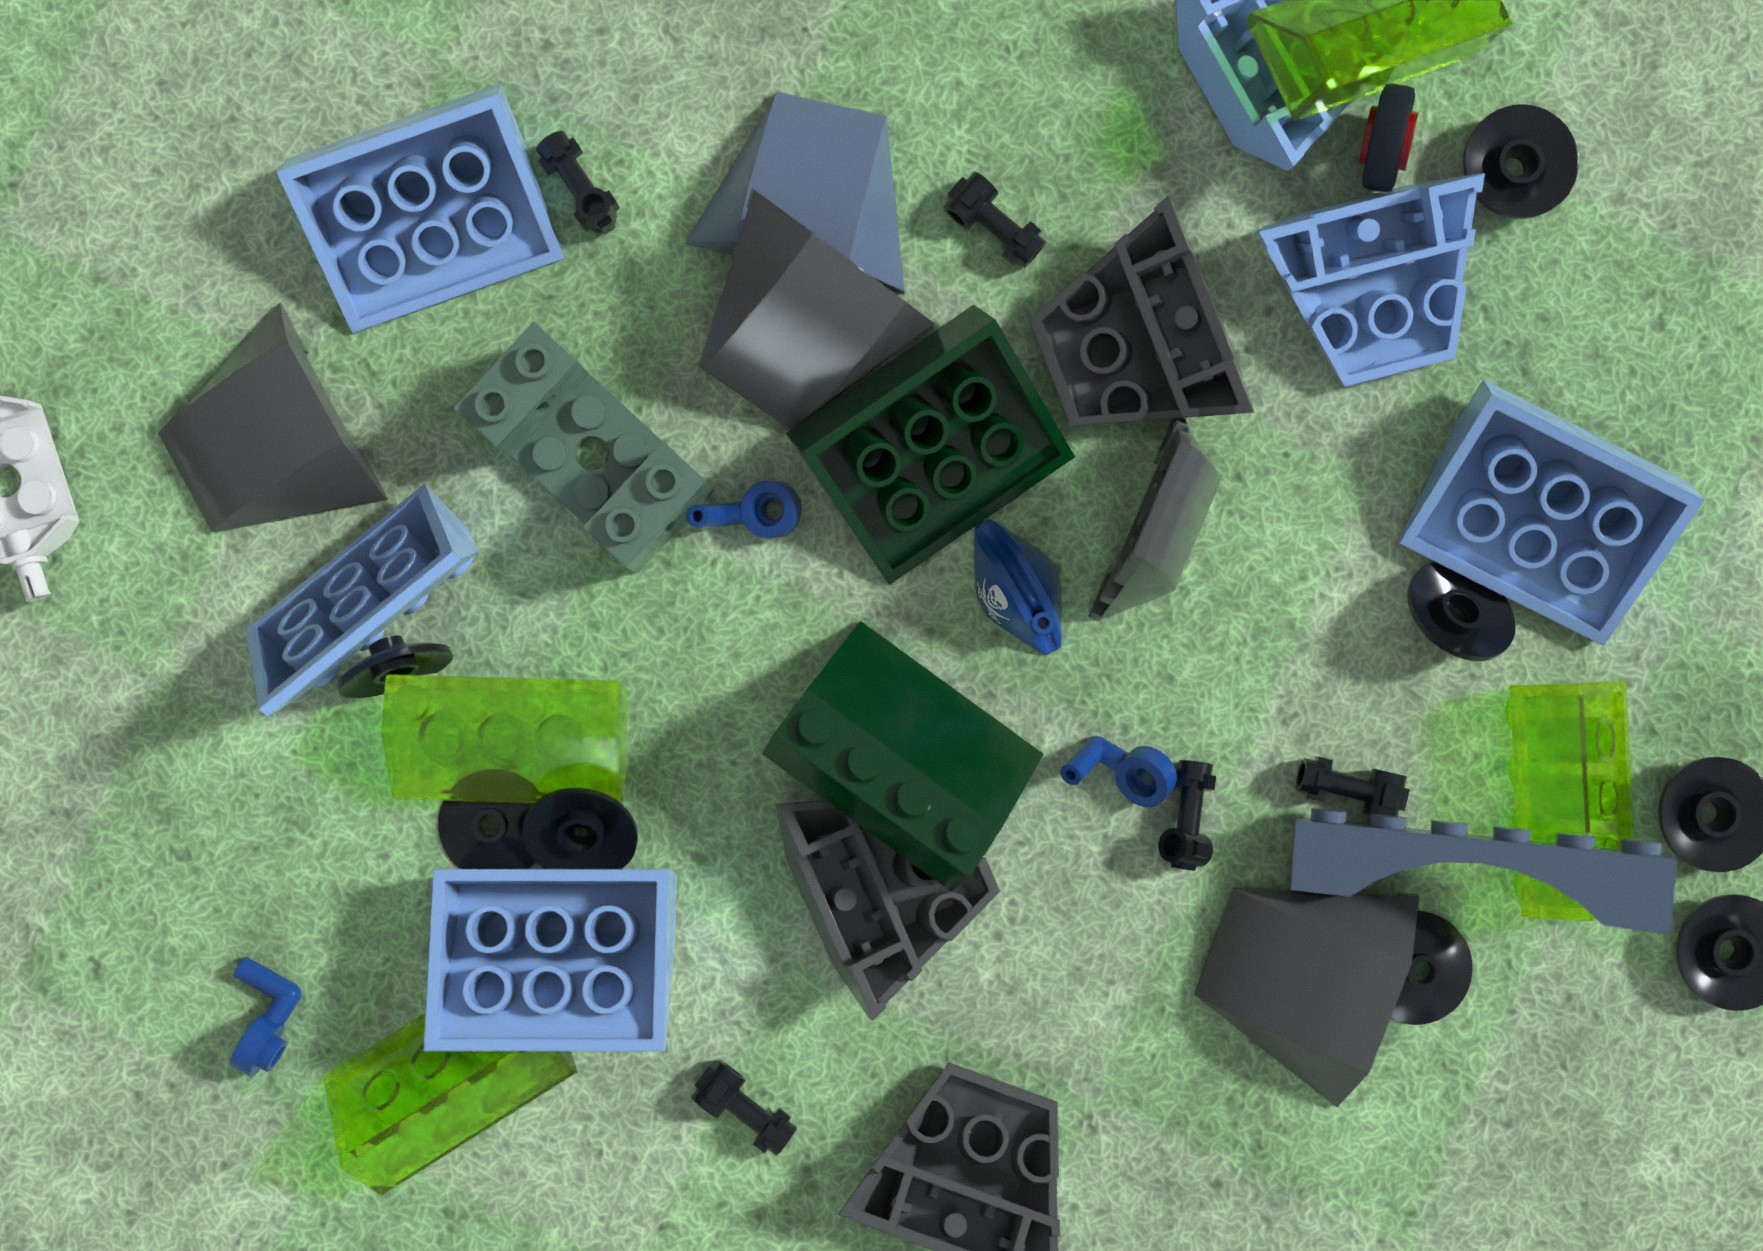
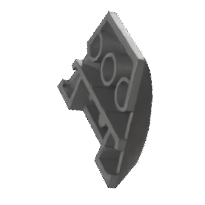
[699,188,935,430]
[1029,196,1255,426]
[158,303,389,532]
[1088,418,1220,621]
[776,800,1000,1021]
[1194,887,1419,1107]
[837,1063,1060,1251]

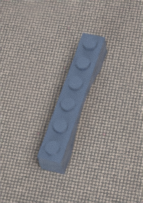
[1290,808,1677,934]

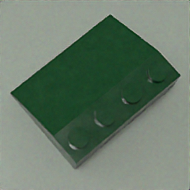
[786,305,1075,585]
[762,621,1043,891]

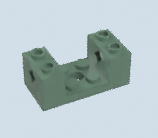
[453,322,715,573]

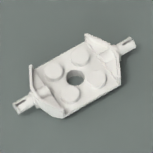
[0,396,80,602]

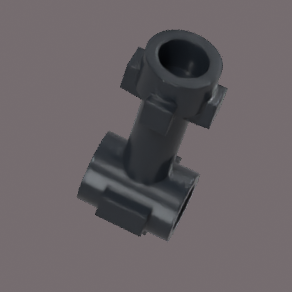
[536,131,620,235]
[944,172,1047,268]
[1296,756,1410,816]
[1158,760,1216,871]
[691,1059,797,1156]

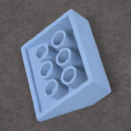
[276,83,565,334]
[1398,379,1705,646]
[246,484,479,717]
[424,869,677,1051]

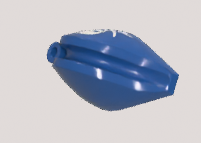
[974,519,1062,655]

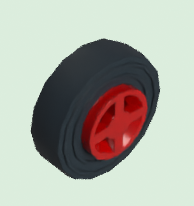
[1359,84,1419,192]

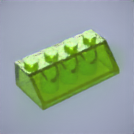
[1245,0,1513,122]
[381,675,629,805]
[1505,680,1635,922]
[323,1012,578,1196]

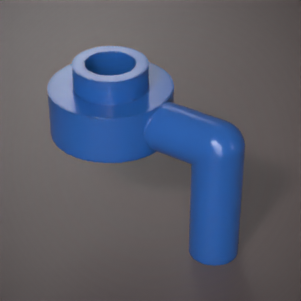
[686,481,802,538]
[1060,736,1177,807]
[229,957,302,1077]

